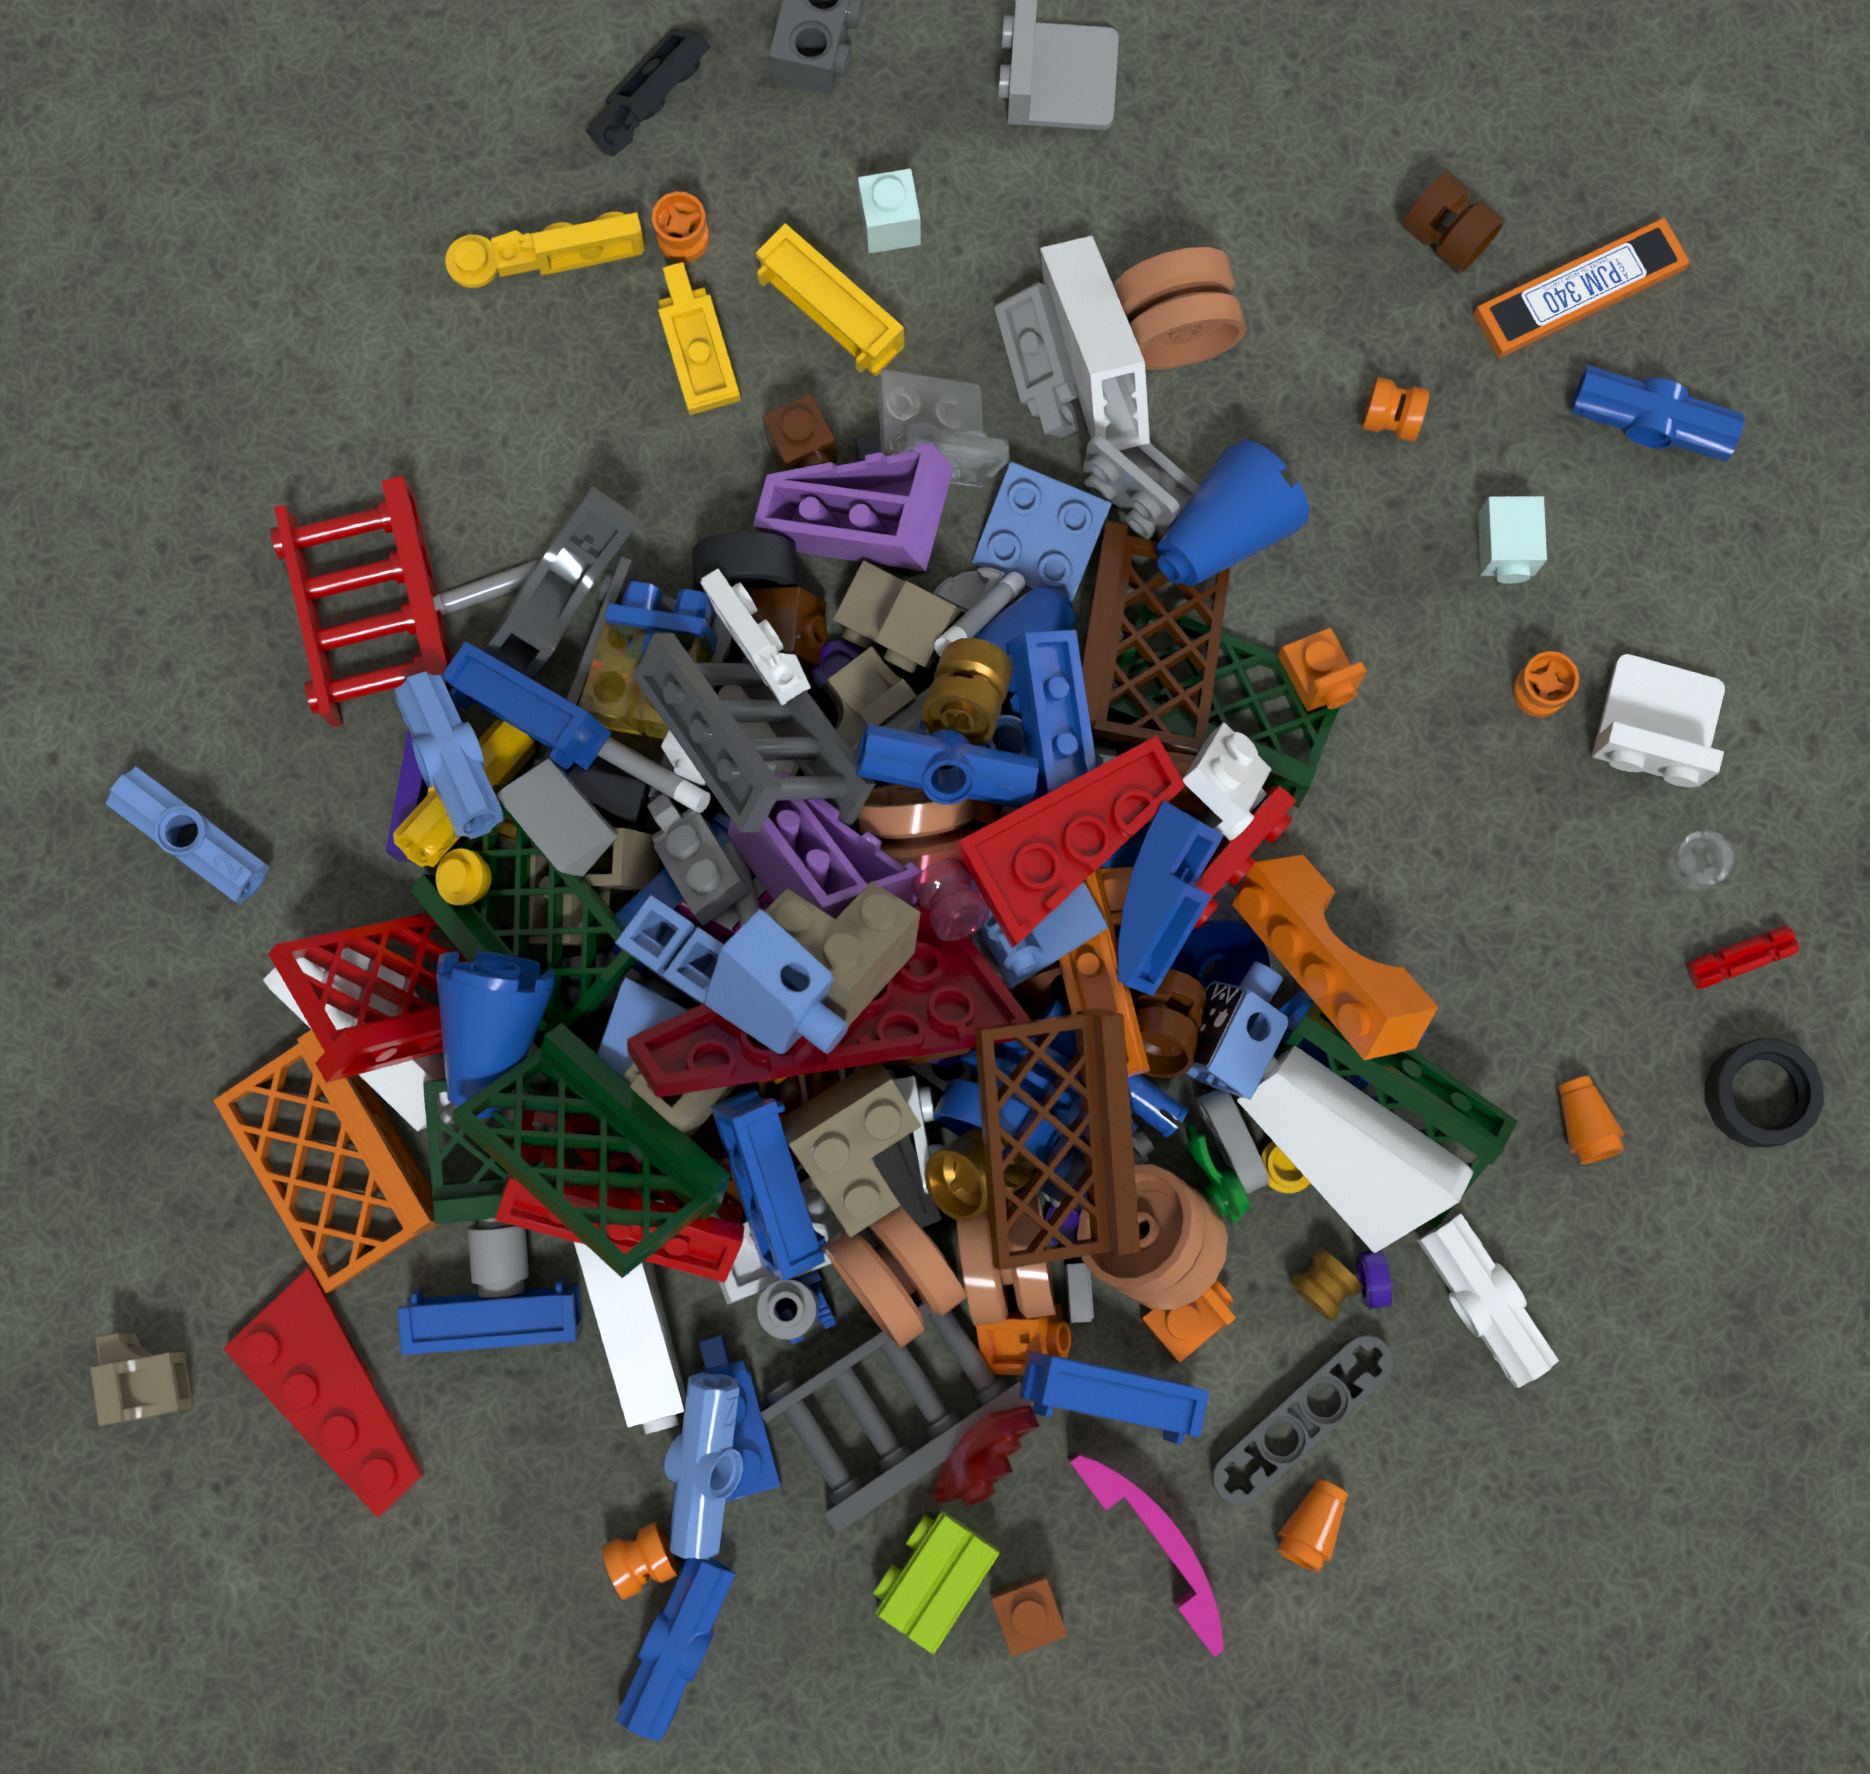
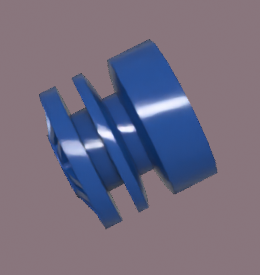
[933,1037,1079,1168]

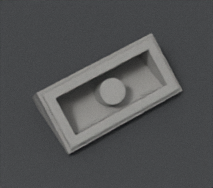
[496,758,618,877]

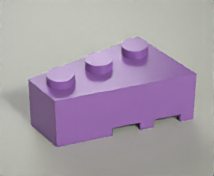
[753,442,954,571]
[728,772,924,919]

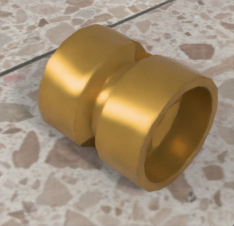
[922,638,1014,746]
[924,1126,1034,1222]

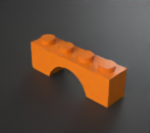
[1232,854,1439,1061]

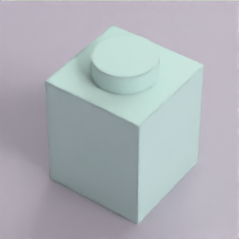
[858,169,921,253]
[1478,496,1547,584]

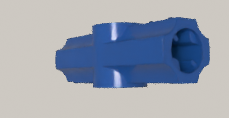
[1570,365,1745,462]
[855,724,1039,808]
[615,1558,737,1742]

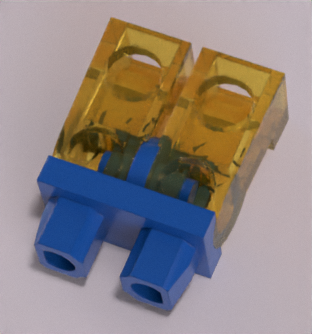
[579,581,718,739]

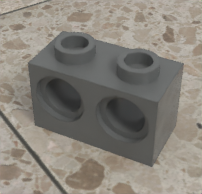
[768,0,864,94]

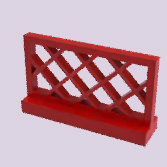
[268,913,468,1083]
[495,1110,745,1283]

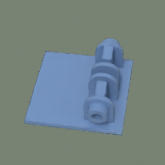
[971,461,1112,602]
[958,871,1109,988]

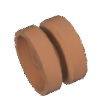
[1114,247,1247,370]
[855,784,979,884]
[1077,1164,1228,1310]
[956,1190,1056,1326]
[822,1206,967,1349]

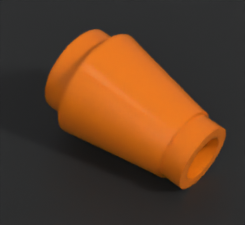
[1558,1076,1625,1165]
[1277,1479,1349,1573]

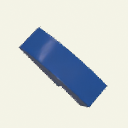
[1118,801,1224,996]

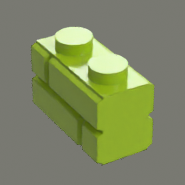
[873,1509,1000,1654]

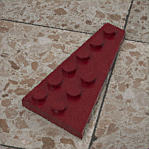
[627,896,1033,1098]

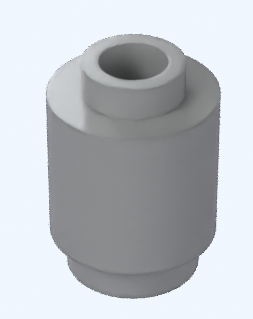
[467,1218,529,1298]
[757,1280,819,1339]

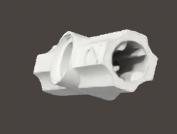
[1417,1214,1559,1388]

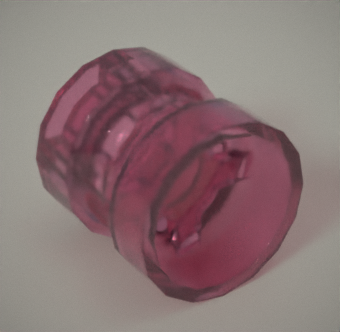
[912,858,990,941]

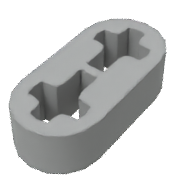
[1196,1089,1269,1195]

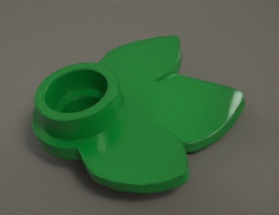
[1186,1124,1250,1225]

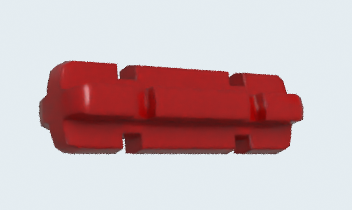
[1687,926,1799,989]

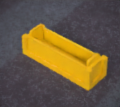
[756,223,905,377]

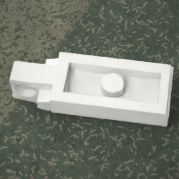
[700,569,811,705]

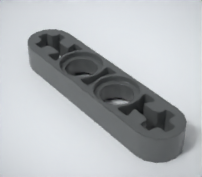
[1210,1335,1394,1505]

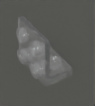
[878,370,1009,488]

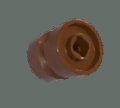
[1402,171,1506,275]
[1131,969,1207,1078]

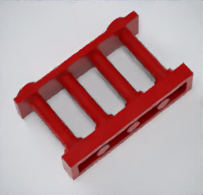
[270,475,453,727]

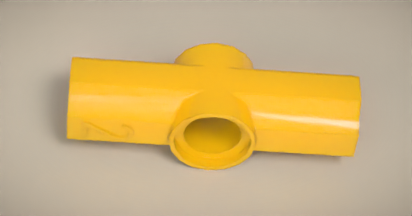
[393,719,536,868]

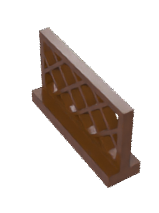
[1080,521,1230,756]
[974,1008,1141,1270]

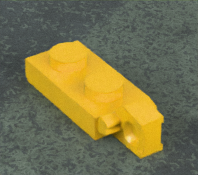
[491,212,645,277]
[658,262,741,416]

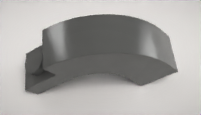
[483,486,639,680]

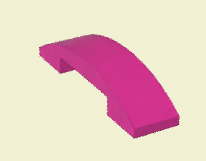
[1068,1452,1224,1658]

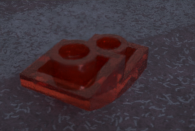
[933,1405,1040,1507]

